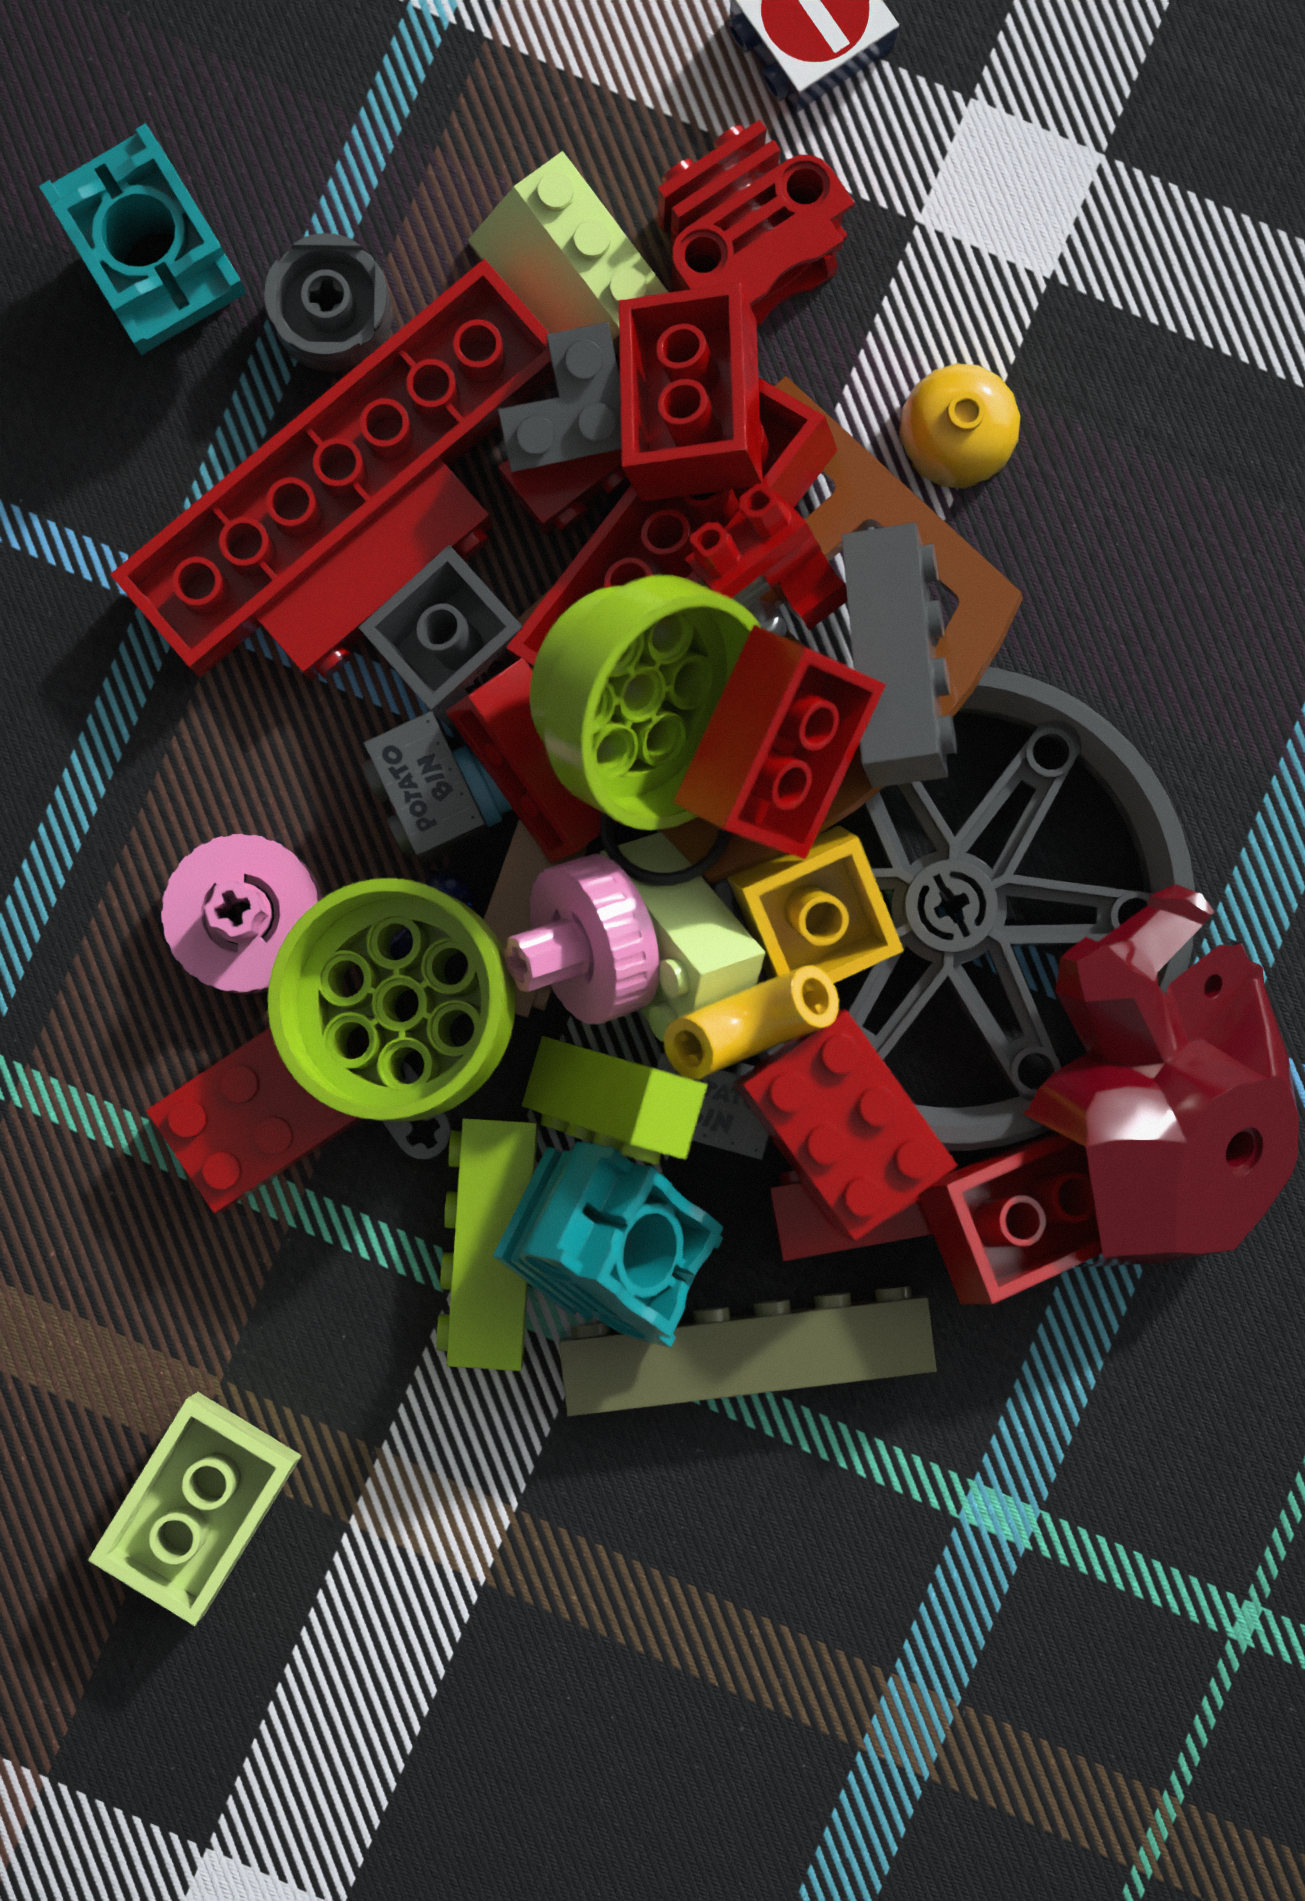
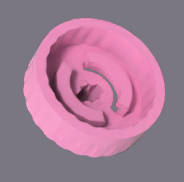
[161,834,323,994]
[503,854,660,1025]

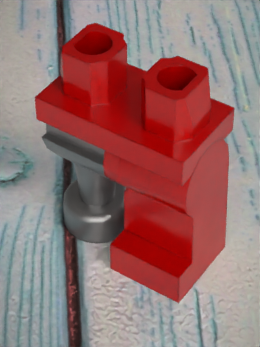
[685,483,847,637]

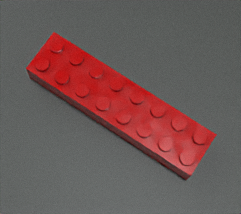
[110,258,554,678]

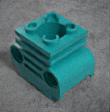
[39,123,247,355]
[493,1142,723,1348]

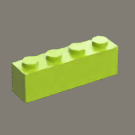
[522,1036,707,1165]
[436,1119,539,1371]

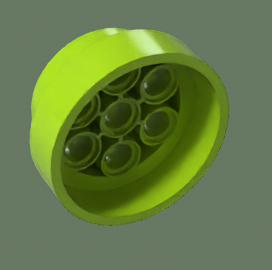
[530,576,761,830]
[268,878,516,1122]

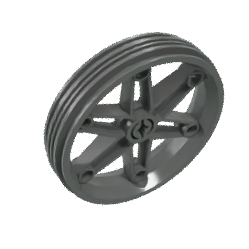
[707,667,1195,1151]

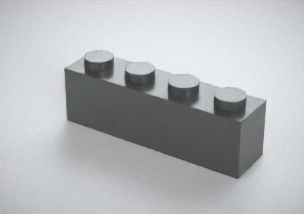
[841,522,956,788]

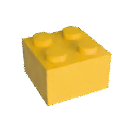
[727,825,904,983]

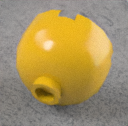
[899,363,1020,488]

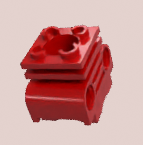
[657,119,855,327]

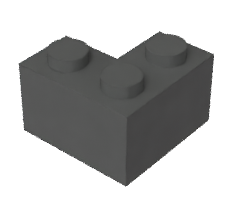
[498,322,622,472]

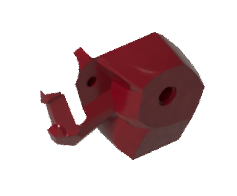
[1023,884,1299,1267]

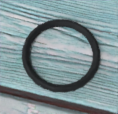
[600,812,732,886]

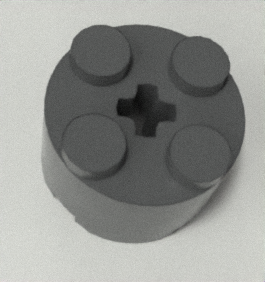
[264,233,393,372]

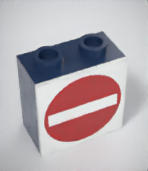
[727,0,899,113]

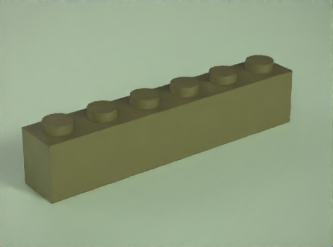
[559,1285,937,1416]

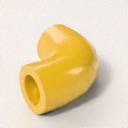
[664,965,839,1079]

